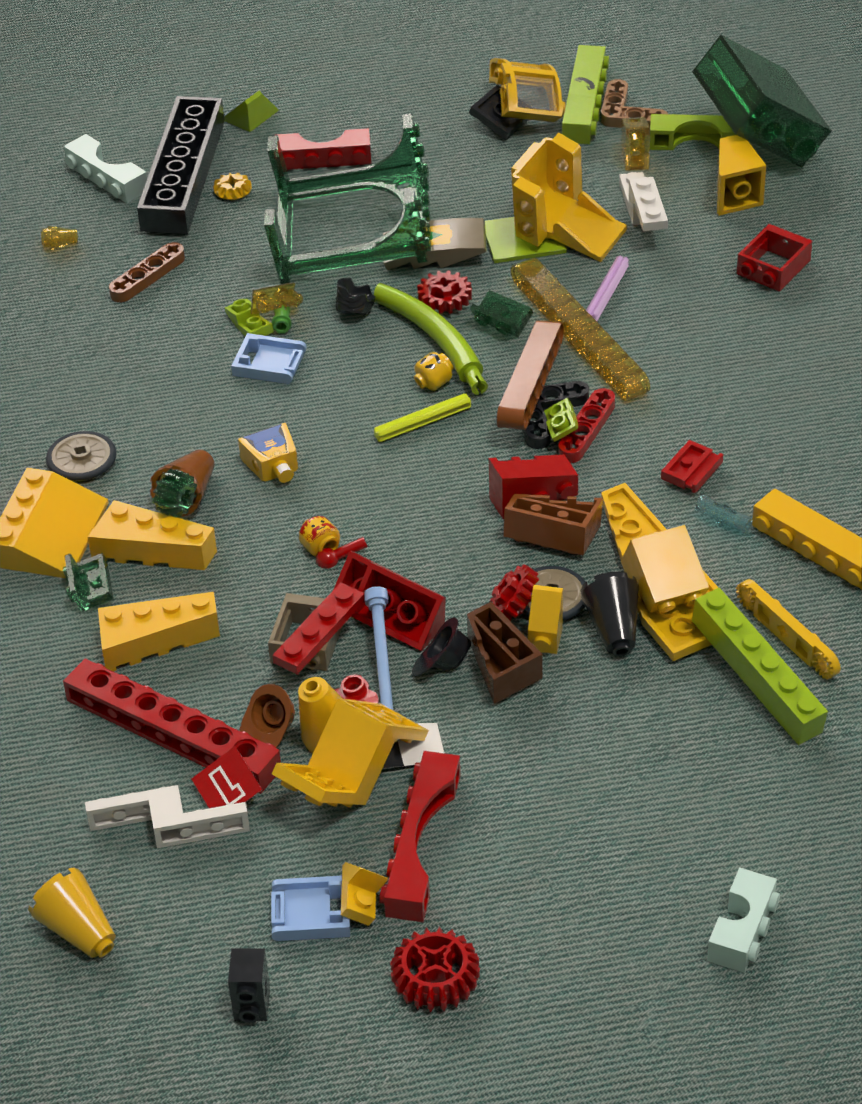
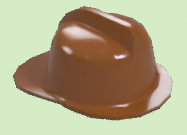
[239,684,295,748]

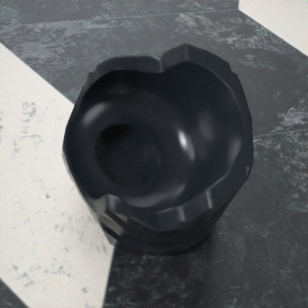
[336,278,375,315]

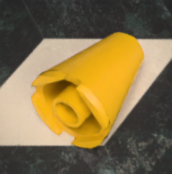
[298,677,343,753]
[28,868,116,958]

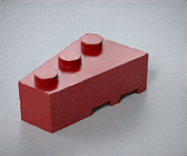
[488,455,578,519]

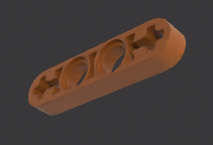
[109,242,185,303]

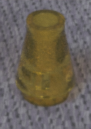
[41,226,78,250]

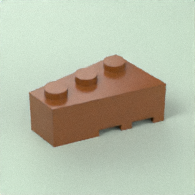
[503,494,603,556]

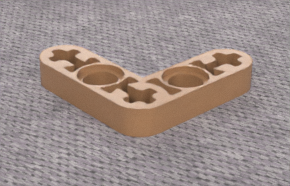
[601,79,668,130]

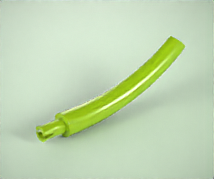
[374,283,488,395]

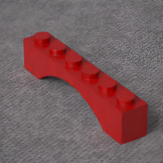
[380,751,461,922]

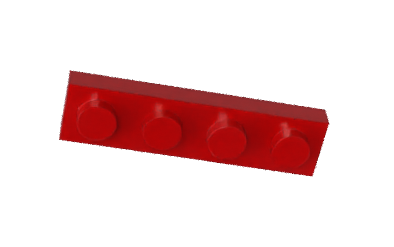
[272,582,365,675]

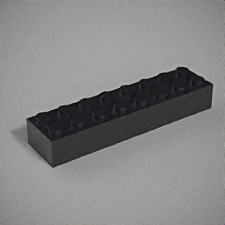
[137,96,225,234]

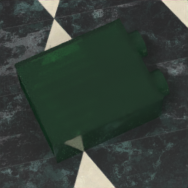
[692,35,832,168]

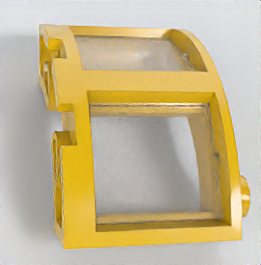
[489,58,566,122]

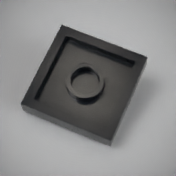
[469,84,531,140]

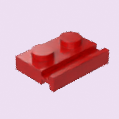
[661,440,724,493]

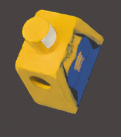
[238,423,298,483]

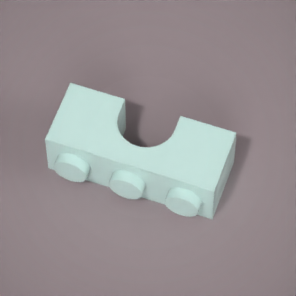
[707,867,780,973]

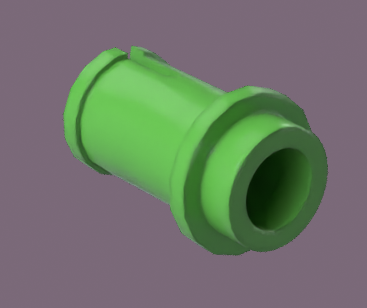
[271,303,292,333]

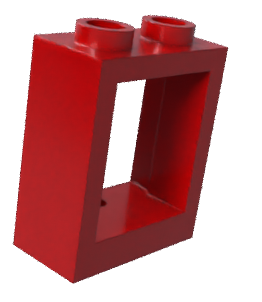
[736,224,812,292]

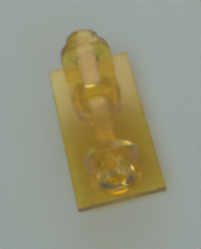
[251,282,303,315]

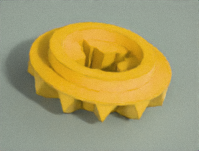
[213,172,252,200]

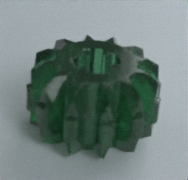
[152,469,197,518]

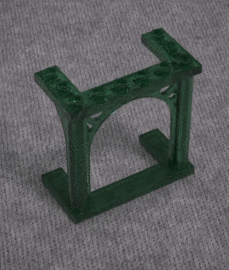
[264,113,432,285]

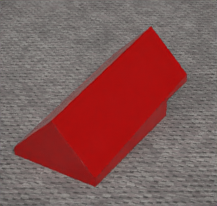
[333,551,446,651]

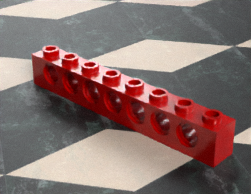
[63,658,281,794]

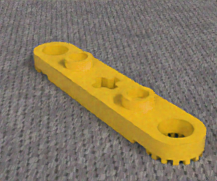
[736,579,841,680]

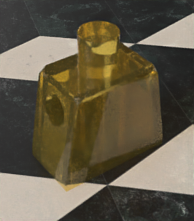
[621,117,650,171]

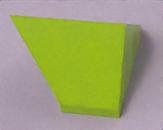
[224,90,279,132]

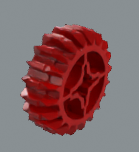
[390,926,480,1012]

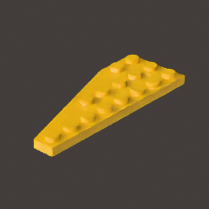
[601,483,718,661]

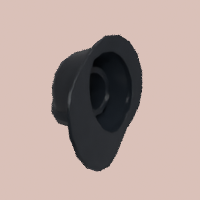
[412,617,472,676]

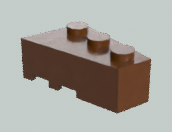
[467,602,543,704]

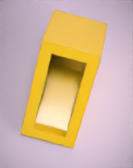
[528,585,563,654]

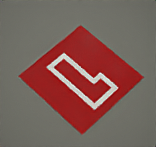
[191,746,262,808]

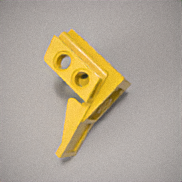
[511,132,627,262]

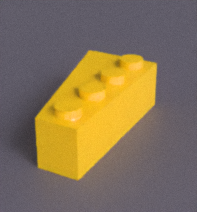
[88,500,217,570]
[98,592,220,672]

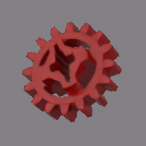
[417,270,472,314]
[490,564,539,621]

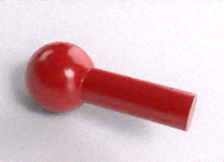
[316,537,368,569]

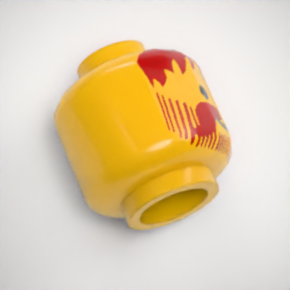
[298,516,340,557]

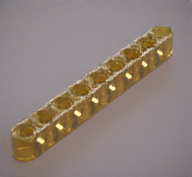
[510,258,650,401]

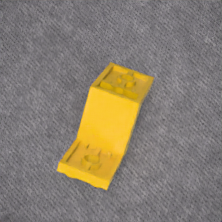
[272,698,429,807]

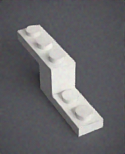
[619,172,668,231]
[85,785,250,848]

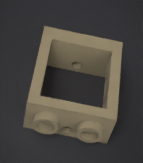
[268,593,342,671]

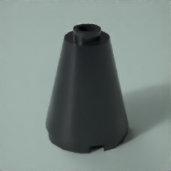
[580,572,639,656]

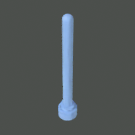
[364,587,393,710]

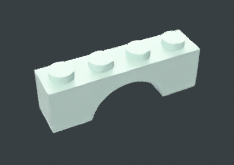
[64,134,147,204]

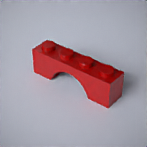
[275,128,371,171]

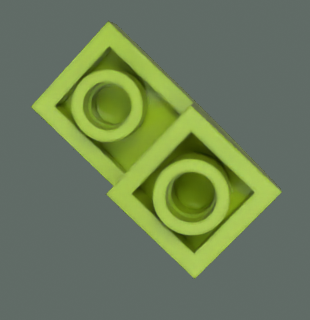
[225,299,274,337]
[544,398,578,442]

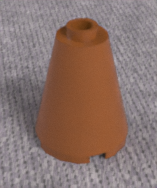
[150,449,215,517]

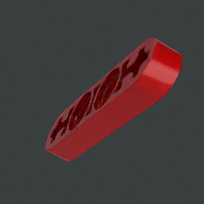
[558,388,615,463]

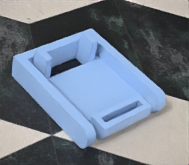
[231,333,307,384]
[271,876,350,941]

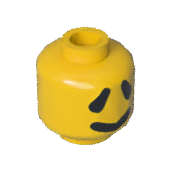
[414,352,454,391]

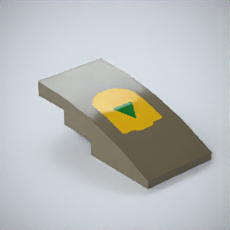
[383,218,487,270]

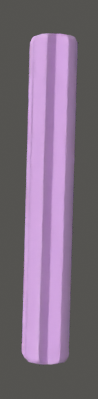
[584,256,629,324]

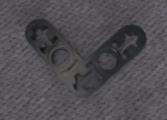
[522,381,589,449]

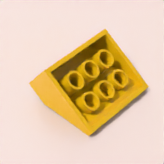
[0,468,109,579]

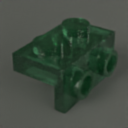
[470,290,534,337]
[63,553,114,611]

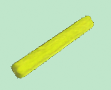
[374,393,471,442]

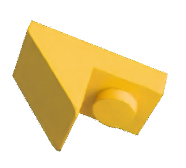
[341,862,388,926]

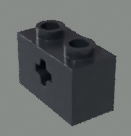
[228,948,270,1023]

